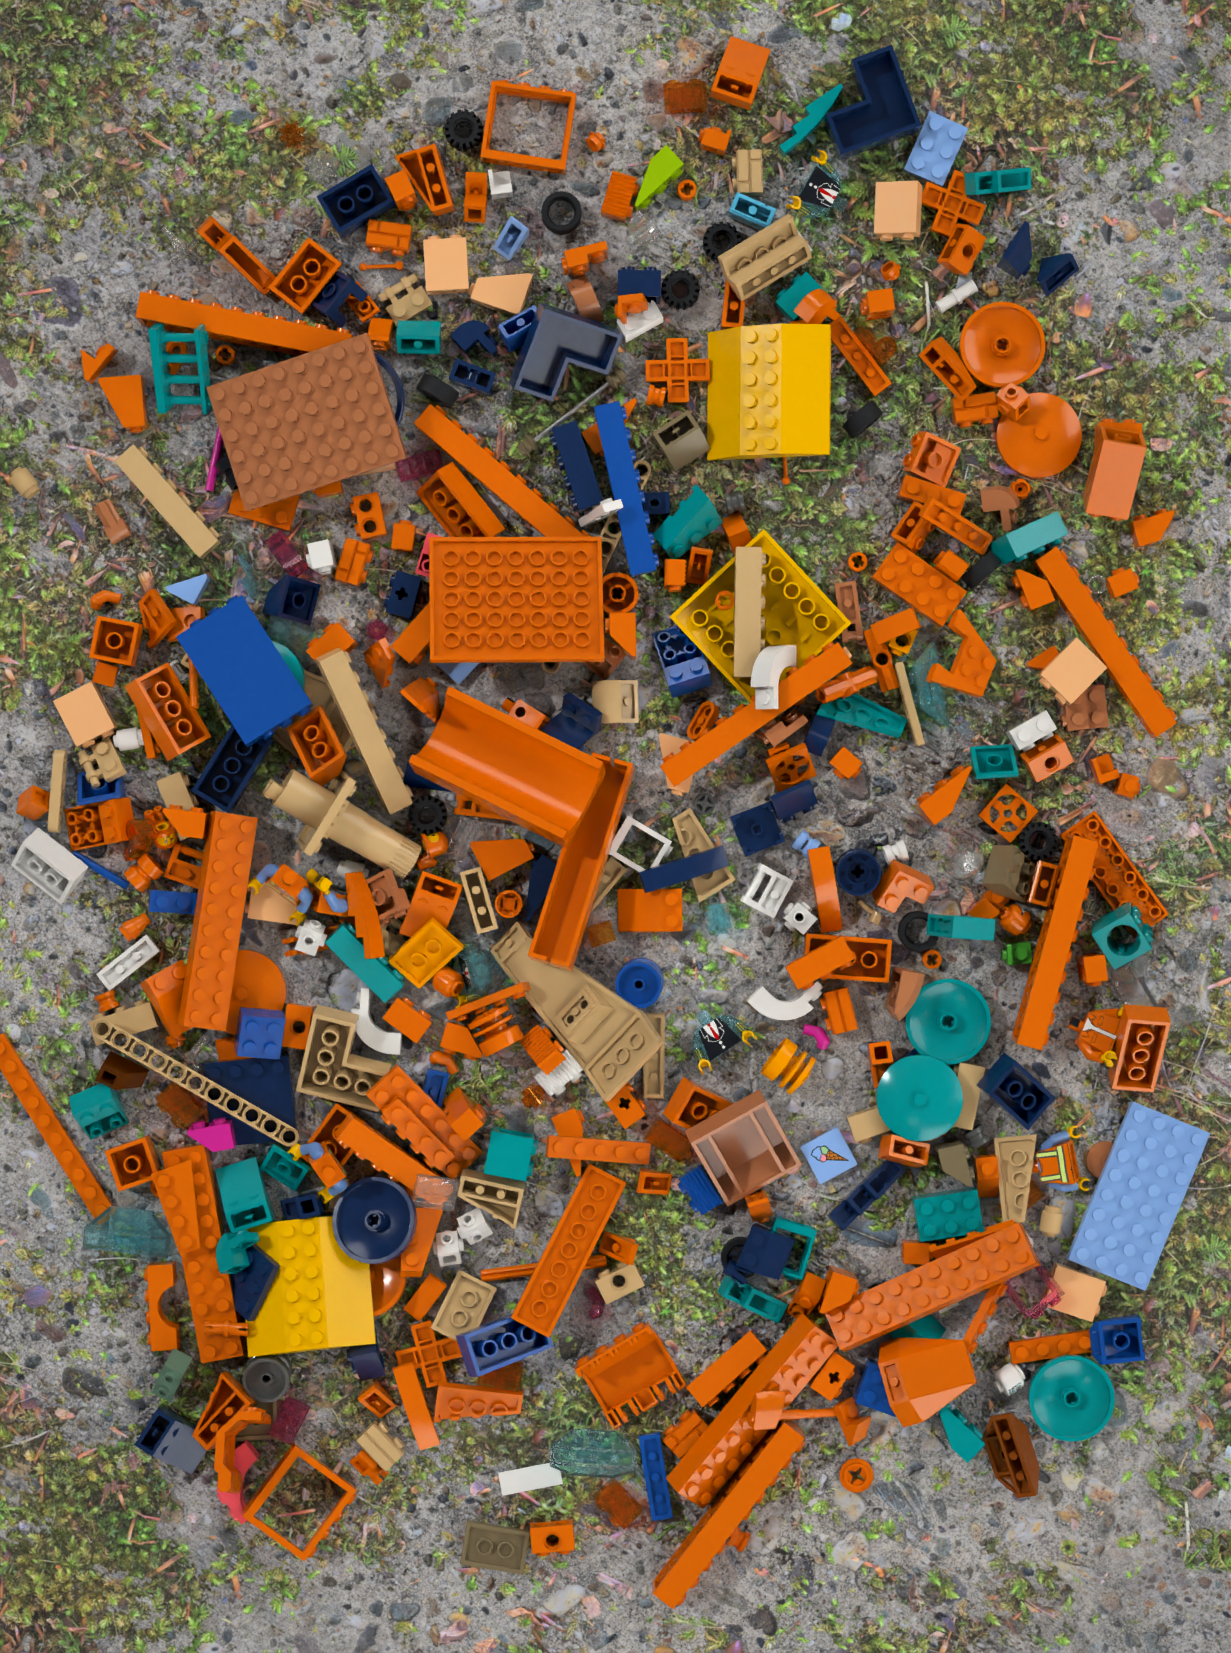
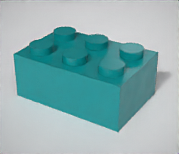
[911,1187,984,1242]

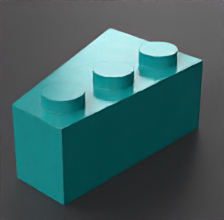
[653,484,723,559]
[989,511,1068,568]

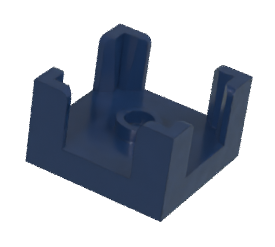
[310,271,368,328]
[729,802,785,857]

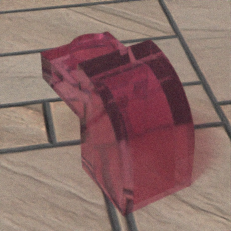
[264,529,310,577]

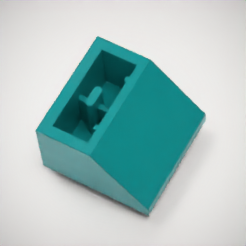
[69,1083,129,1140]

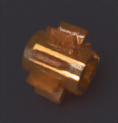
[279,121,305,148]
[521,1082,546,1109]

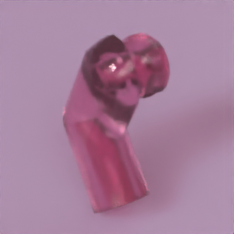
[585,1286,605,1319]

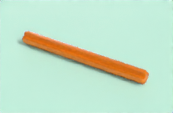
[480,1255,607,1282]

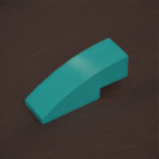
[964,167,1032,195]
[717,1275,788,1323]

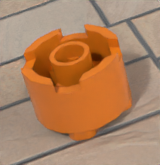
[603,573,639,615]

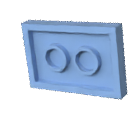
[903,111,968,187]

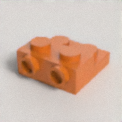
[561,241,608,278]
[903,431,961,487]

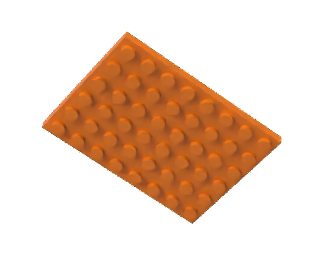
[429,537,604,663]

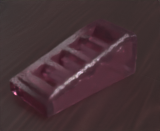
[396,449,444,483]

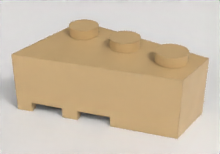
[457,1168,526,1229]

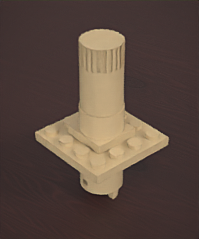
[263,769,422,879]

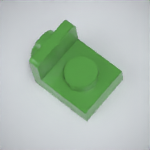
[1001,942,1032,966]

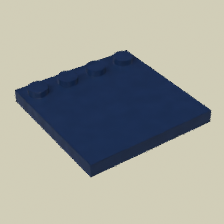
[203,1054,297,1145]

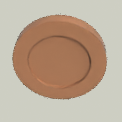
[1086,1141,1113,1178]

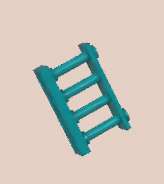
[148,324,213,414]

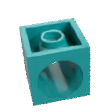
[1092,901,1154,970]
[484,1126,538,1181]

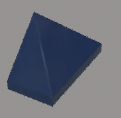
[1038,253,1079,297]

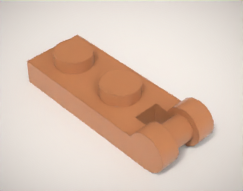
[834,581,863,643]

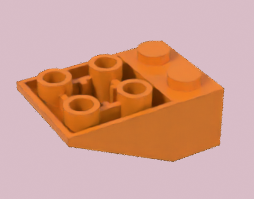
[710,36,771,111]
[914,765,972,826]
[64,797,138,851]
[399,871,463,938]

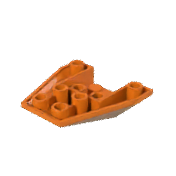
[878,1337,977,1428]

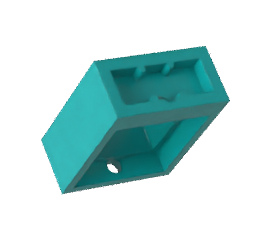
[926,914,995,941]
[771,1215,817,1281]

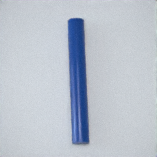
[72,850,130,890]

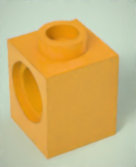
[887,630,918,657]

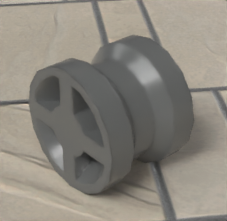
[724,491,745,515]
[694,793,716,815]
[963,1124,990,1149]

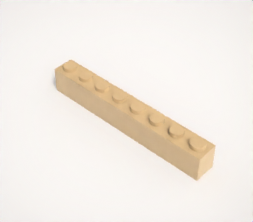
[315,648,413,815]

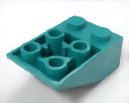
[215,1156,275,1233]
[937,1404,985,1463]

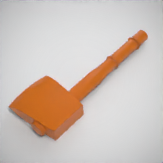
[166,604,205,709]
[747,1391,837,1430]

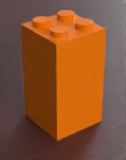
[1082,426,1147,521]

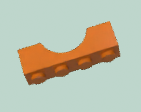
[144,1261,181,1351]

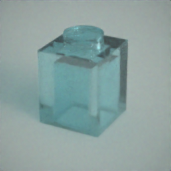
[706,902,732,935]

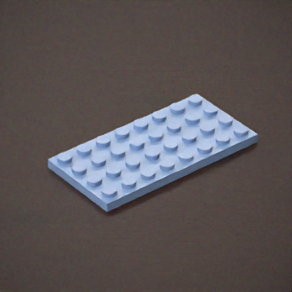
[1066,1101,1210,1291]

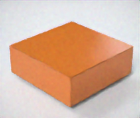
[92,661,119,688]

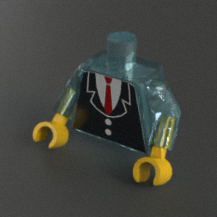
[786,149,849,218]
[453,942,493,1008]
[692,1008,757,1075]

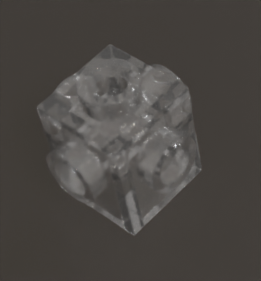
[304,148,342,184]

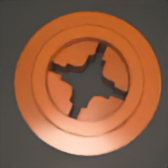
[839,1457,873,1493]

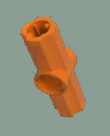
[863,629,900,693]
[815,666,878,704]

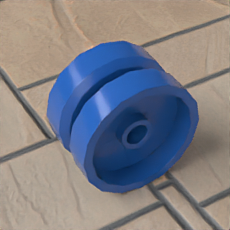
[615,957,664,1008]

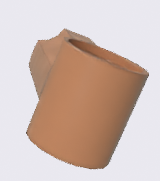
[93,499,132,545]

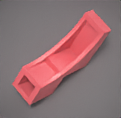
[216,1440,260,1525]

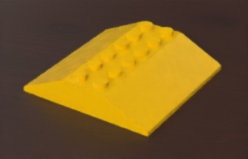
[707,323,831,461]
[670,529,851,703]
[242,1216,376,1357]

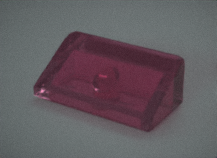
[269,1396,311,1445]

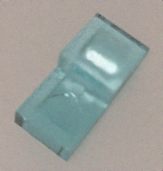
[236,553,258,600]

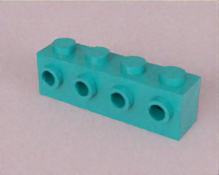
[325,921,405,1003]

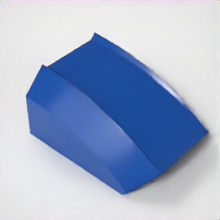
[1089,1315,1146,1365]

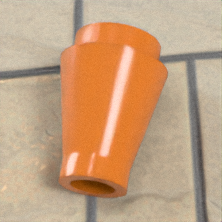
[118,913,152,942]

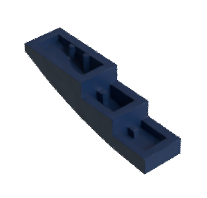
[638,845,730,893]
[827,1160,906,1231]

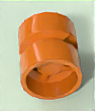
[124,852,165,893]
[495,890,523,918]

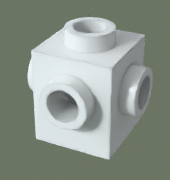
[783,901,817,935]
[295,919,327,956]
[457,1208,493,1245]
[433,1230,464,1267]

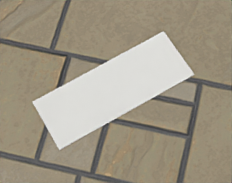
[498,1461,563,1496]

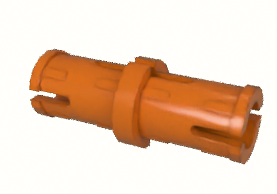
[204,1320,249,1337]

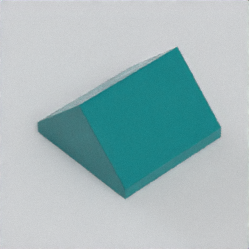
[970,744,1019,780]
[260,1142,311,1191]
[889,1314,946,1339]

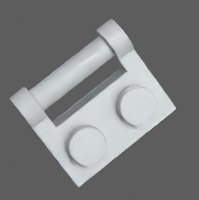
[740,863,794,918]

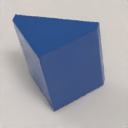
[77,772,126,806]

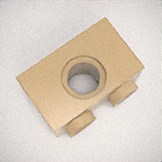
[595,1262,645,1305]

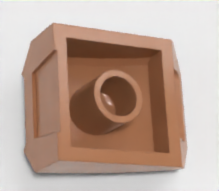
[886,966,925,1021]

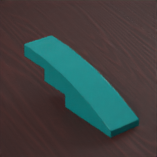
[778,83,843,158]

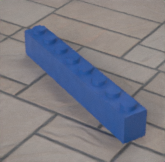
[594,401,659,577]

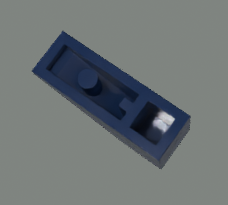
[525,854,557,922]

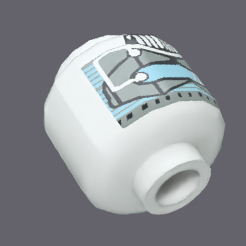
[992,1364,1026,1396]

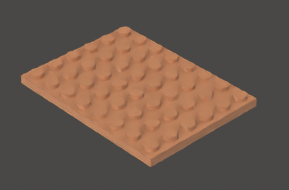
[206,333,408,512]

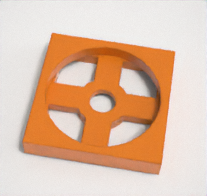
[765,743,817,793]
[977,783,1038,843]

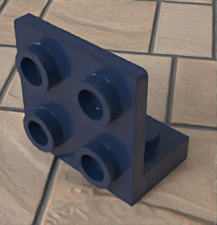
[541,692,602,749]

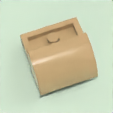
[592,680,639,724]

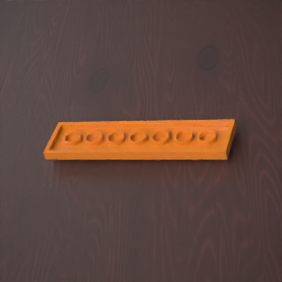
[510,1163,626,1338]

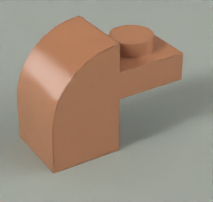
[566,275,604,322]
[980,485,1020,531]

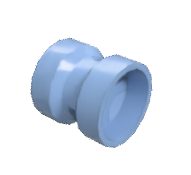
[791,830,821,859]

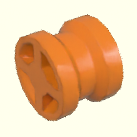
[646,384,667,409]
[94,990,120,1013]
[726,1526,751,1553]

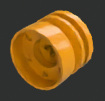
[760,1037,816,1095]

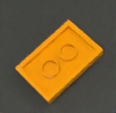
[388,917,464,989]

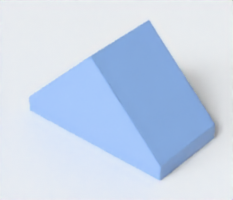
[493,216,529,261]
[165,574,210,605]

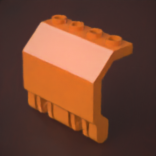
[575,1322,688,1430]
[214,1407,271,1494]

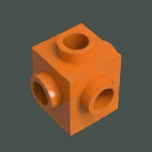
[996,382,1031,421]

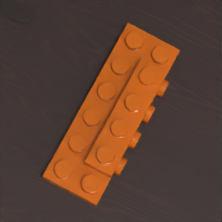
[366,1064,483,1181]

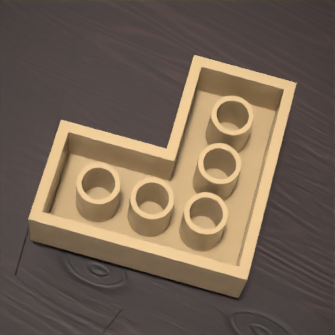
[296,1004,392,1112]

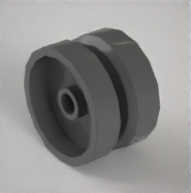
[242,1354,292,1403]

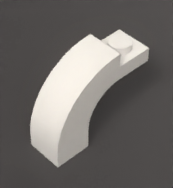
[751,645,796,710]
[747,980,823,1020]
[351,987,403,1055]

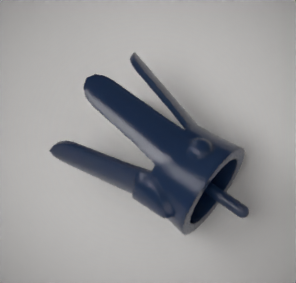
[721,1259,753,1290]

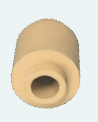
[9,467,41,500]
[1039,1205,1063,1237]

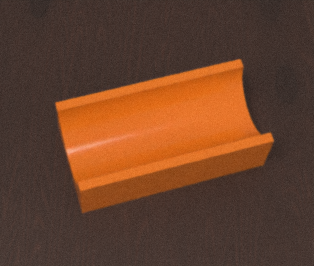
[409,686,606,849]

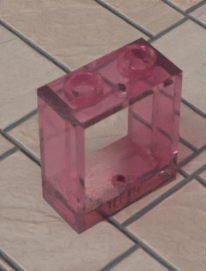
[1005,1255,1065,1320]

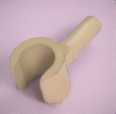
[857,899,882,925]

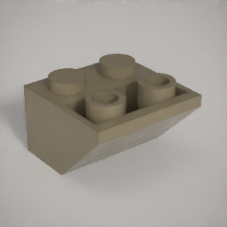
[652,410,711,472]
[982,845,1036,902]
[933,1139,975,1187]

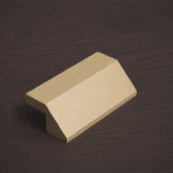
[718,214,812,301]

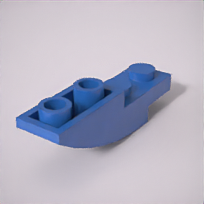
[148,890,198,915]

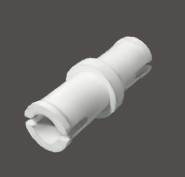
[935,279,978,314]

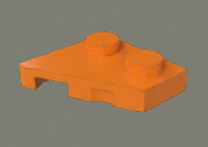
[139,589,177,648]
[363,638,395,689]

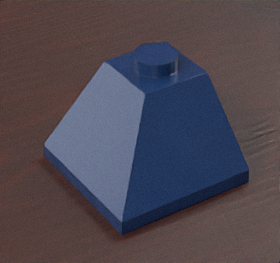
[997,221,1032,279]
[262,574,321,626]

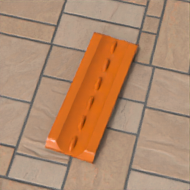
[1060,810,1169,939]

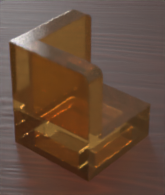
[586,919,616,948]

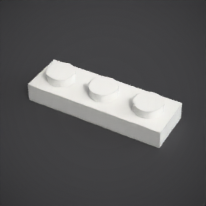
[578,498,623,527]
[96,934,161,991]

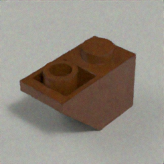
[95,1051,149,1090]

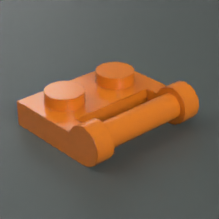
[163,841,204,889]

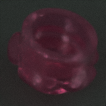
[366,619,387,640]

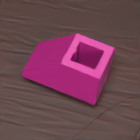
[187,1117,237,1152]

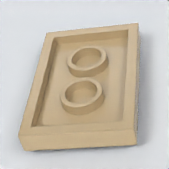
[430,1270,497,1341]

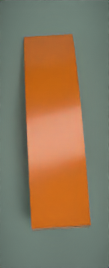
[196,216,276,296]
[807,846,842,933]

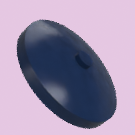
[332,1177,417,1264]

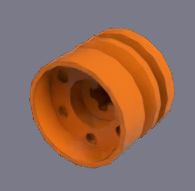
[468,1004,524,1057]

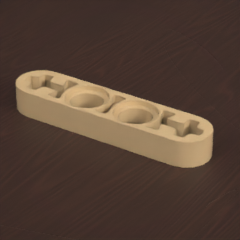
[48,749,68,833]

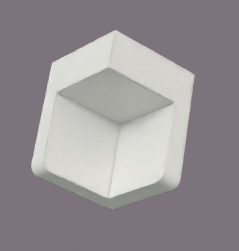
[488,169,513,200]

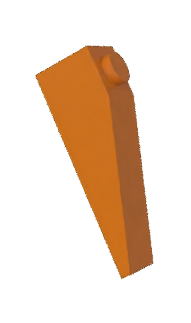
[400,676,440,724]

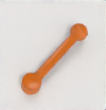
[359,261,403,271]
[782,457,790,485]

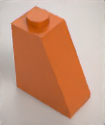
[98,375,148,433]
[469,839,536,881]

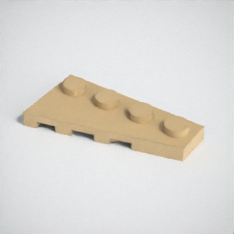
[672,808,735,903]
[994,1134,1037,1223]

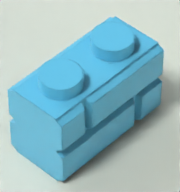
[728,192,777,231]

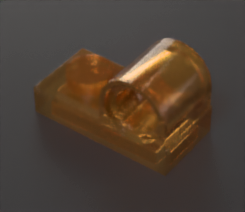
[854,326,897,368]
[122,818,159,861]

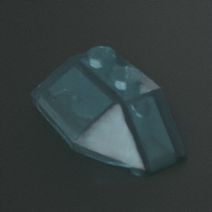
[908,641,948,727]
[82,1206,171,1258]
[550,1428,637,1478]

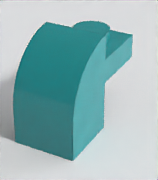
[216,1230,260,1274]

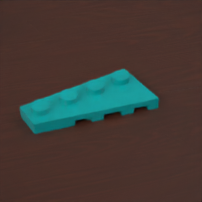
[817,693,907,738]

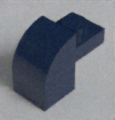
[450,320,499,358]
[803,704,835,757]
[280,1190,325,1221]

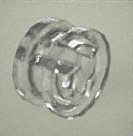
[1086,575,1106,595]

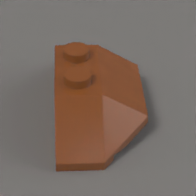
[982,1412,1039,1498]

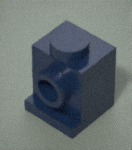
[642,492,670,516]

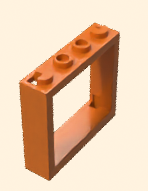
[480,79,577,175]
[241,1442,357,1561]

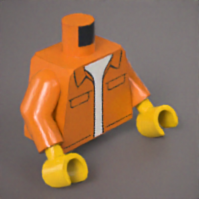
[1067,1007,1123,1068]

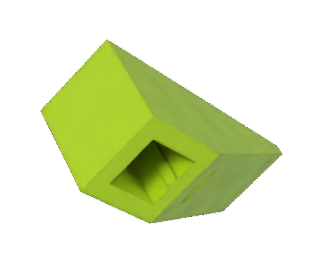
[635,145,684,212]

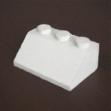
[11,828,88,904]

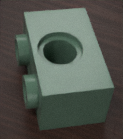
[152,1349,193,1402]

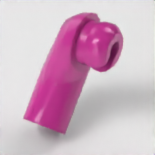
[802,1024,830,1050]

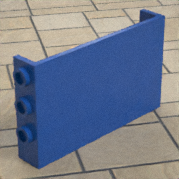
[176,595,314,747]

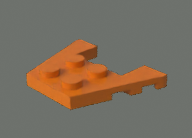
[926,609,997,697]

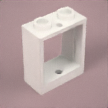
[609,816,673,872]

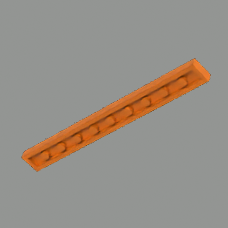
[0,1033,118,1225]

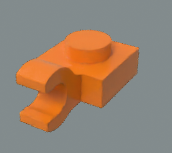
[349,1449,389,1485]

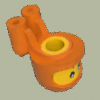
[144,806,178,850]
[415,831,449,871]

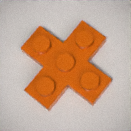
[922,170,986,238]
[645,338,710,404]
[395,1319,462,1388]

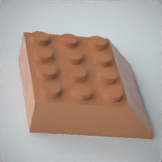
[685,1089,802,1207]

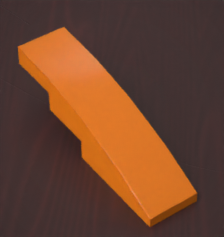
[345,872,385,959]
[393,1361,440,1451]

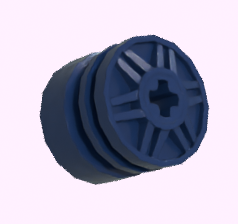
[835,848,881,896]

